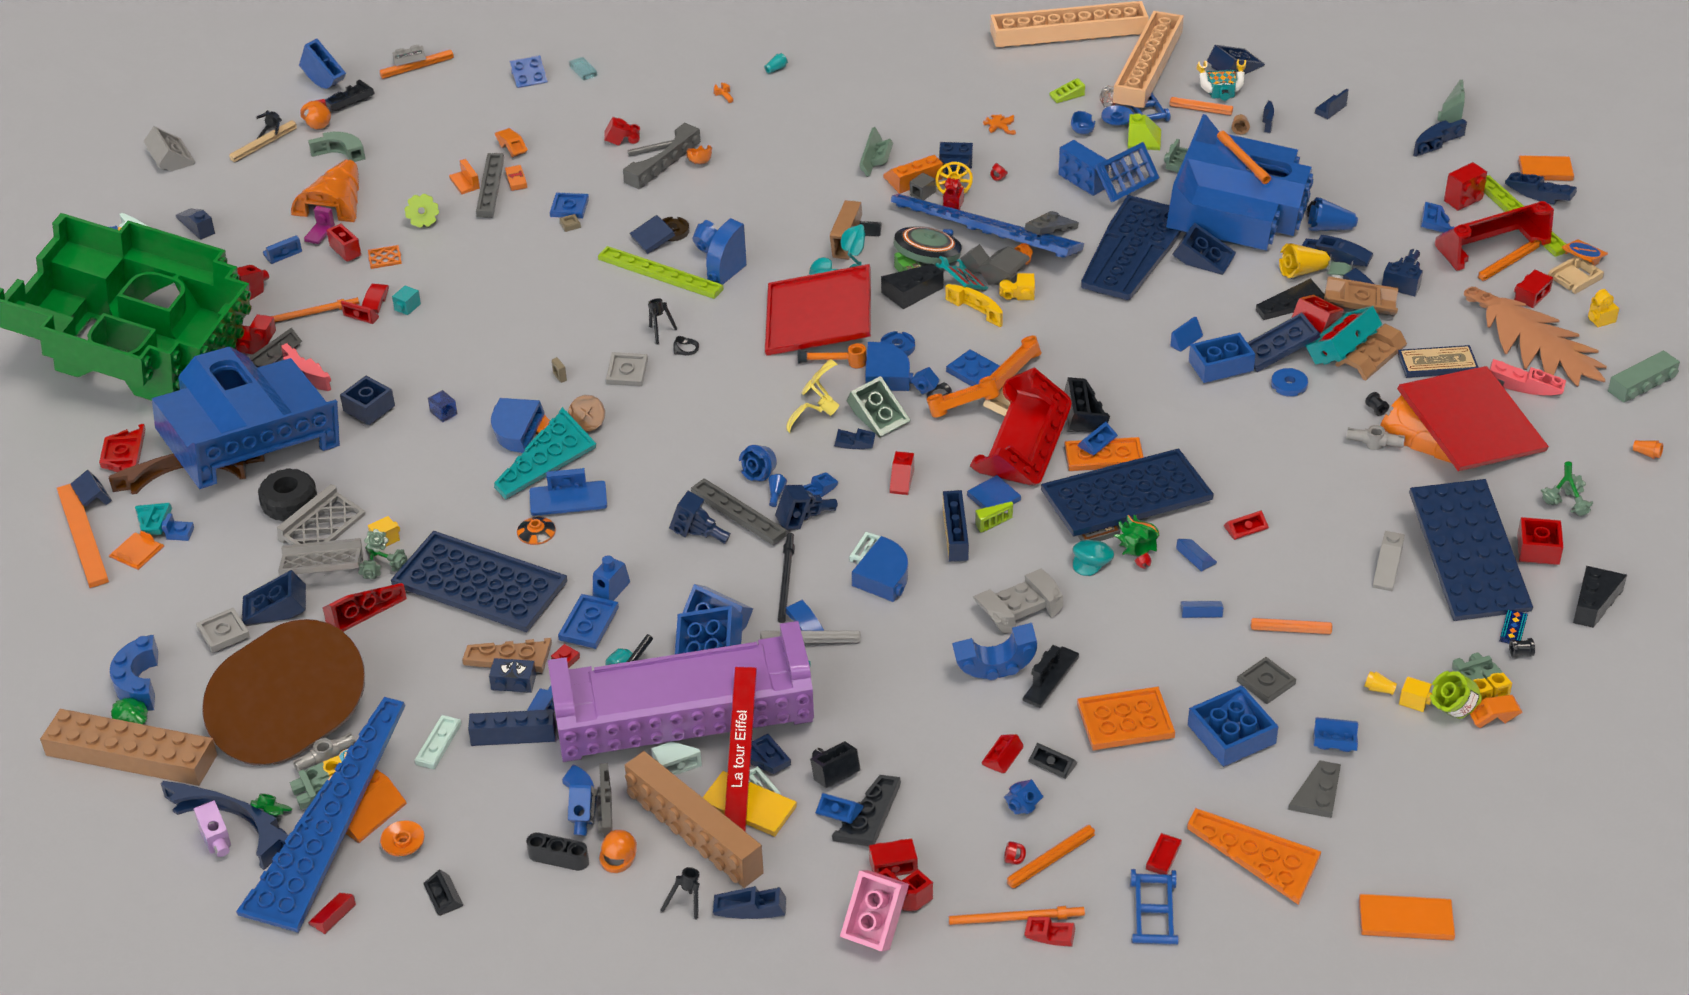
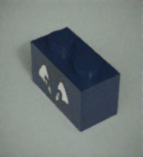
[489,658,536,693]

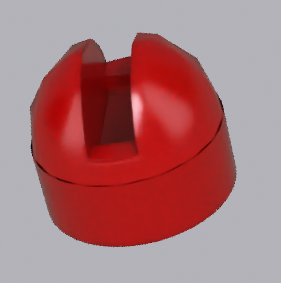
[1134,552,1152,569]

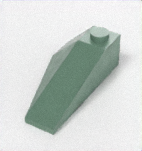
[1437,79,1465,123]

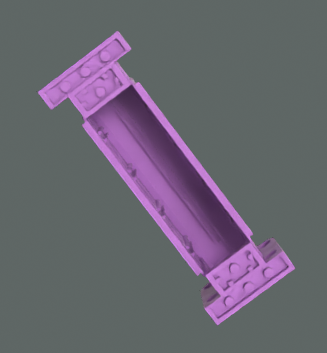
[547,621,814,762]

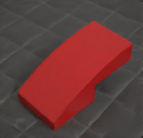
[361,283,389,313]
[1024,917,1076,946]

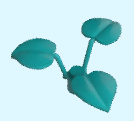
[809,224,865,275]

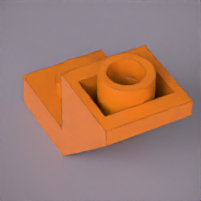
[495,128,528,157]
[1470,695,1522,728]

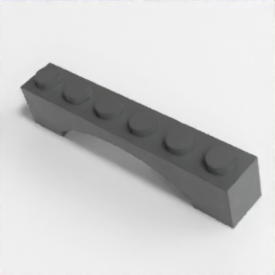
[623,123,701,189]

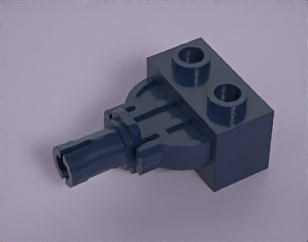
[939,142,973,175]
[1382,249,1423,297]
[775,485,838,530]
[669,490,731,544]

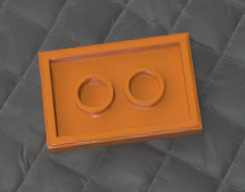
[1518,155,1574,181]

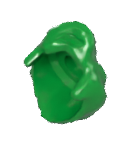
[111,698,148,725]

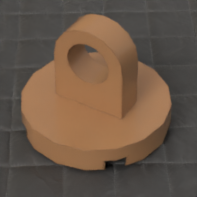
[568,395,605,432]

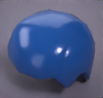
[1071,111,1095,135]

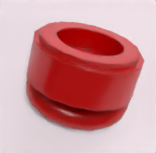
[990,163,1008,181]
[1004,841,1026,864]

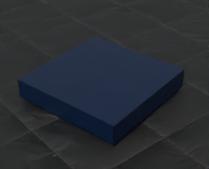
[629,215,675,254]

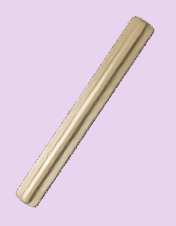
[229,120,297,162]

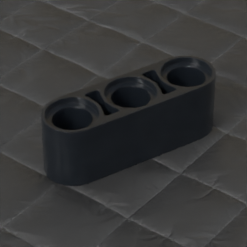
[526,832,589,871]

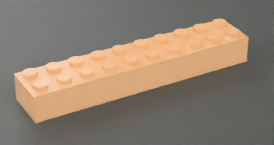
[990,1,1149,48]
[1113,11,1184,108]

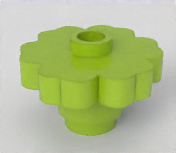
[404,194,439,228]

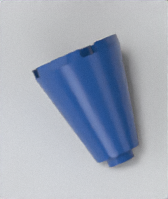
[1308,197,1358,231]

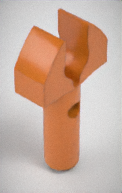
[714,83,734,103]

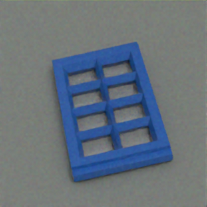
[1095,142,1160,203]

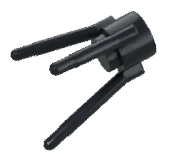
[256,110,282,139]
[648,298,678,345]
[660,867,700,920]

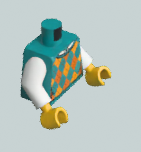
[1196,59,1246,101]

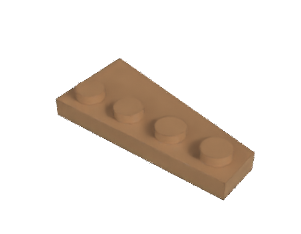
[462,638,552,673]

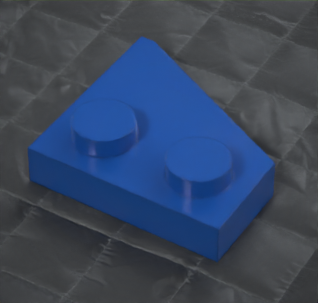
[1421,201,1454,233]

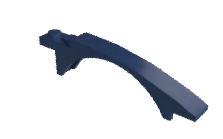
[160,781,289,870]

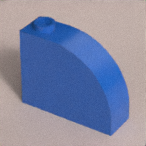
[299,38,346,89]
[706,218,747,285]
[865,342,913,391]
[491,398,545,453]
[852,536,908,602]

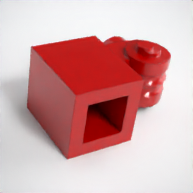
[604,116,640,146]
[943,178,964,210]

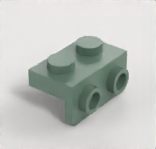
[1164,139,1188,173]

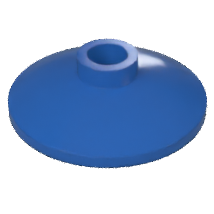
[1101,105,1134,125]

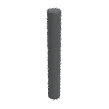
[628,140,673,156]

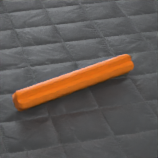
[1170,97,1233,115]
[1251,618,1332,634]

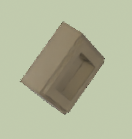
[559,214,581,232]
[551,357,567,383]

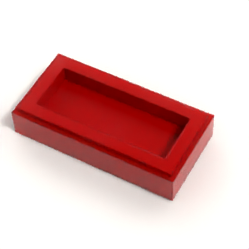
[1146,833,1182,875]

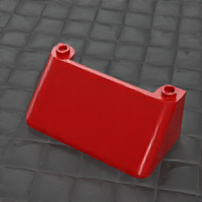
[1435,201,1554,271]
[970,367,1072,486]

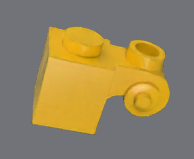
[999,273,1035,300]
[1588,289,1619,327]

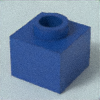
[911,367,940,394]

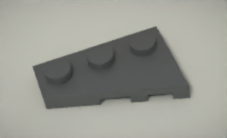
[1024,211,1079,235]
[1288,760,1341,818]
[597,763,613,838]

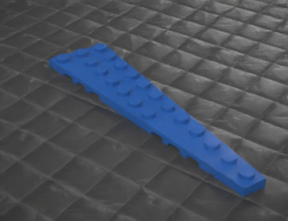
[891,194,1084,258]
[236,697,406,933]

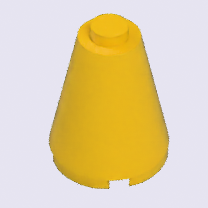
[1279,243,1330,278]

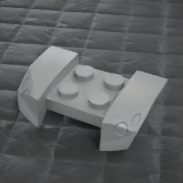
[973,568,1063,633]

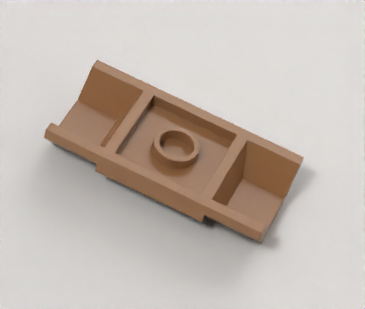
[1324,276,1398,316]
[1335,323,1407,381]

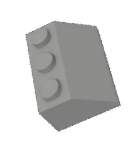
[143,126,195,171]

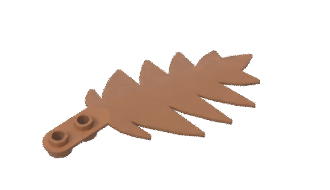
[1464,287,1607,386]

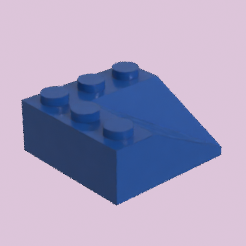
[675,605,743,654]
[1187,685,1279,767]

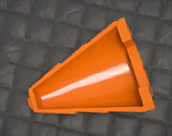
[291,159,359,222]
[1380,395,1451,463]

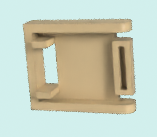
[1548,256,1604,294]

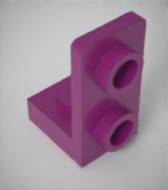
[304,206,335,244]

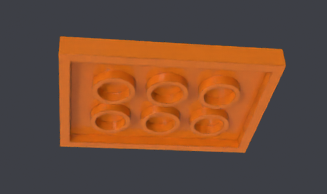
[1077,687,1175,750]

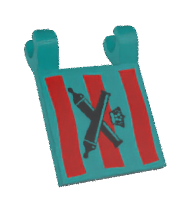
[935,256,989,290]

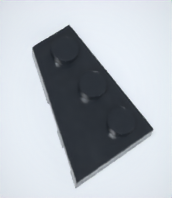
[325,79,375,111]

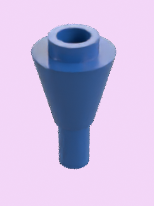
[769,474,787,507]

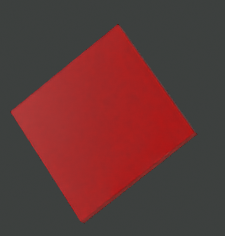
[765,264,871,356]
[1397,366,1549,472]

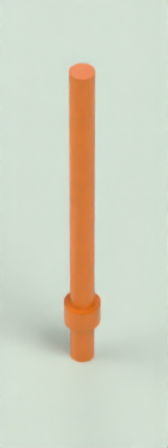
[273,297,360,322]
[949,906,1085,925]

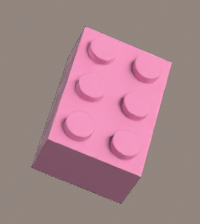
[840,870,909,951]

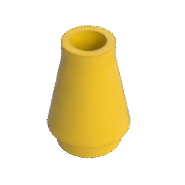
[1364,671,1397,695]

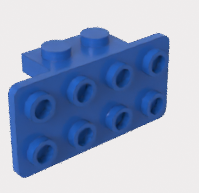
[529,468,607,516]

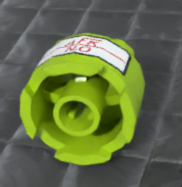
[1430,671,1482,719]

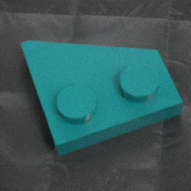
[135,503,172,535]

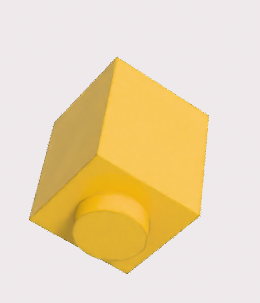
[368,516,400,547]
[1399,676,1432,712]

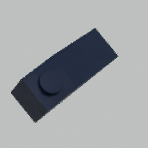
[176,208,215,240]

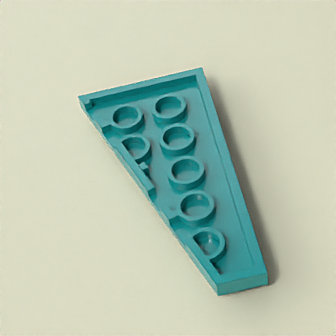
[494,407,596,500]

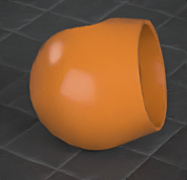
[300,101,331,129]
[600,829,637,873]

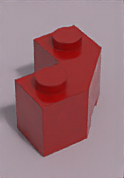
[236,314,276,354]
[878,868,933,911]

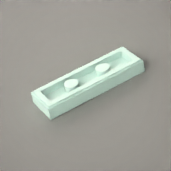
[415,715,462,770]

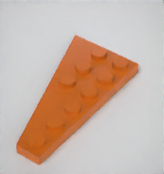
[1187,808,1321,905]

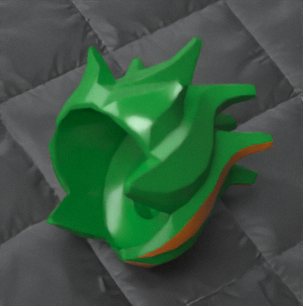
[1113,515,1160,556]

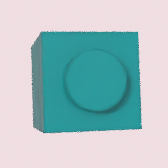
[392,285,421,315]

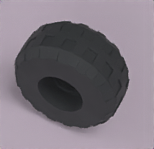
[258,468,317,521]

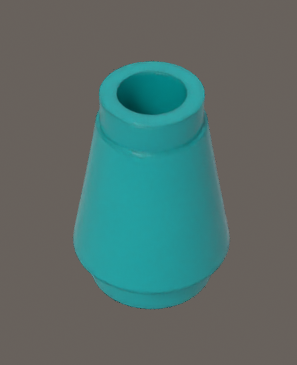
[764,53,788,74]

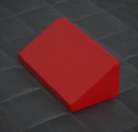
[341,300,379,324]
[1224,510,1269,540]
[981,734,1024,773]
[308,893,356,934]

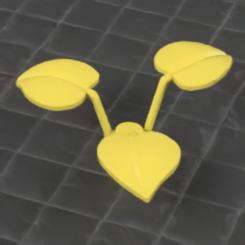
[786,359,839,433]

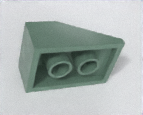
[846,376,911,438]

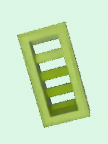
[1049,78,1085,103]
[975,501,1013,533]

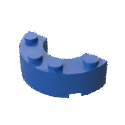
[952,623,1038,680]
[110,635,159,711]

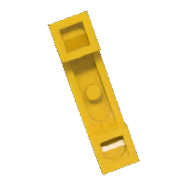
[945,284,1003,327]

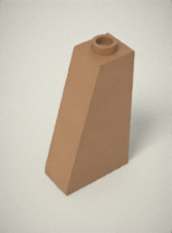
[830,200,863,260]

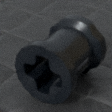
[1365,392,1390,416]
[1509,638,1535,658]

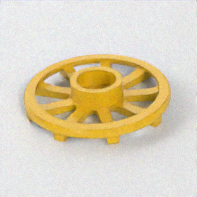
[935,162,973,195]

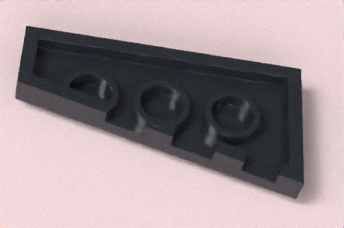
[1256,278,1325,320]
[832,775,901,846]

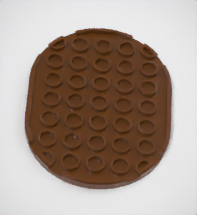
[202,619,365,766]

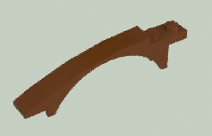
[109,454,265,495]

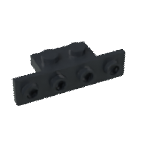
[1022,645,1079,708]

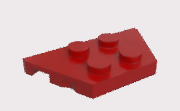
[99,424,146,472]

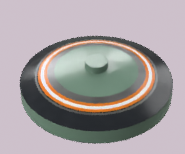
[893,226,962,264]

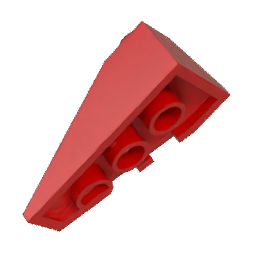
[322,583,407,632]

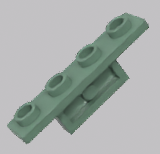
[860,127,893,176]

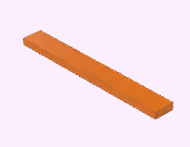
[57,483,109,588]

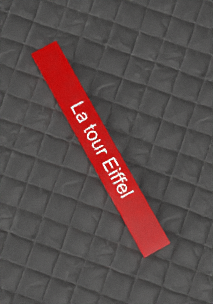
[725,667,757,832]

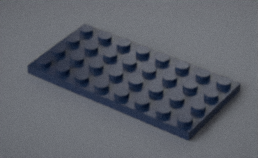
[1041,448,1214,537]
[1409,479,1533,621]
[391,530,568,633]

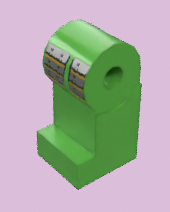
[894,252,920,272]

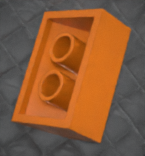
[883,155,943,194]
[345,769,407,843]

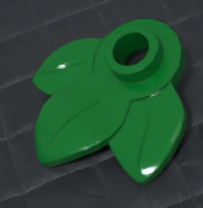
[250,793,292,816]

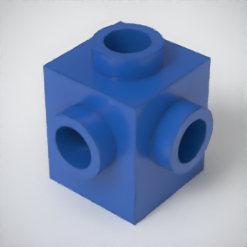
[1004,779,1044,815]

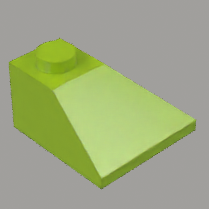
[1128,114,1161,150]

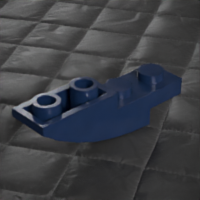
[1413,119,1467,157]
[1505,172,1577,205]
[1302,235,1373,267]

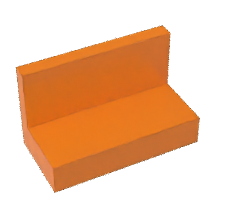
[449,159,480,194]

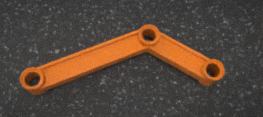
[926,335,1042,418]

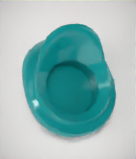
[1072,540,1114,576]

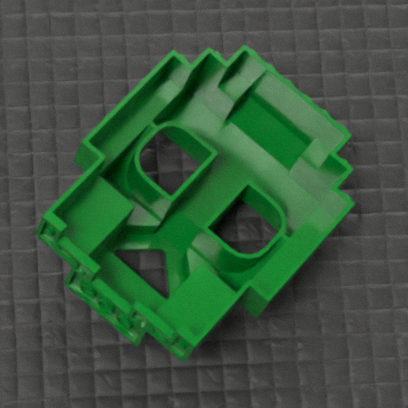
[0,213,252,401]

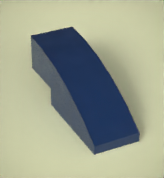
[713,886,786,919]

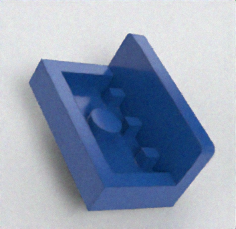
[1313,717,1358,752]

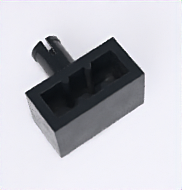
[810,741,861,788]

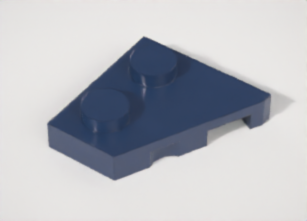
[751,734,791,774]

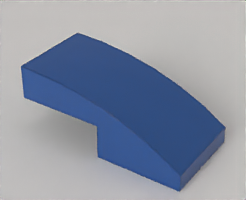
[803,472,838,497]
[786,599,824,631]

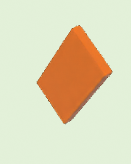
[1064,437,1143,471]
[1359,894,1455,940]

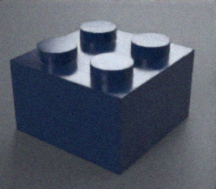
[340,375,395,425]

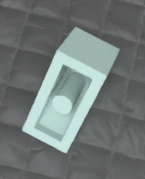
[652,741,702,775]

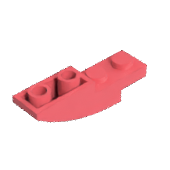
[281,343,331,391]
[1489,359,1566,395]

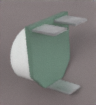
[1327,256,1353,279]

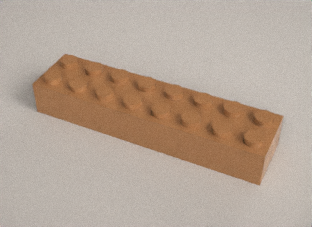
[40,709,218,786]
[625,751,764,888]

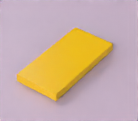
[702,771,797,837]

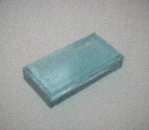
[569,57,597,80]

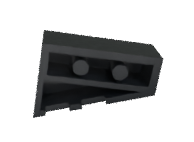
[881,264,944,309]
[1064,377,1110,432]
[1573,565,1627,628]

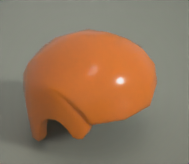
[686,145,712,164]

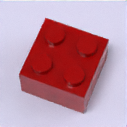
[1444,162,1488,211]
[1291,295,1344,334]
[1517,517,1564,565]

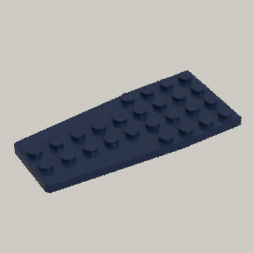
[1081,195,1182,300]

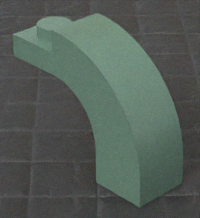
[308,131,366,162]

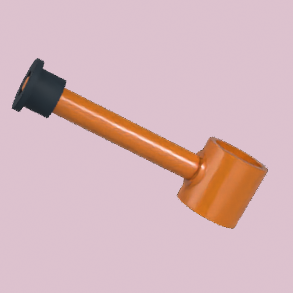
[798,343,867,369]

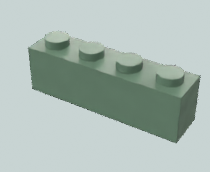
[1608,350,1680,403]

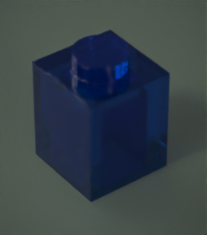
[428,390,458,422]

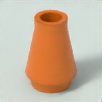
[1633,440,1664,459]

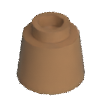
[1232,114,1250,135]

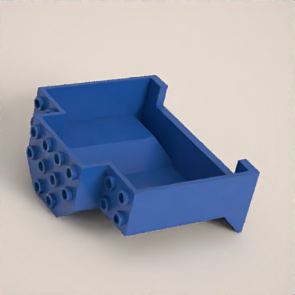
[1166,114,1314,250]
[152,346,340,489]

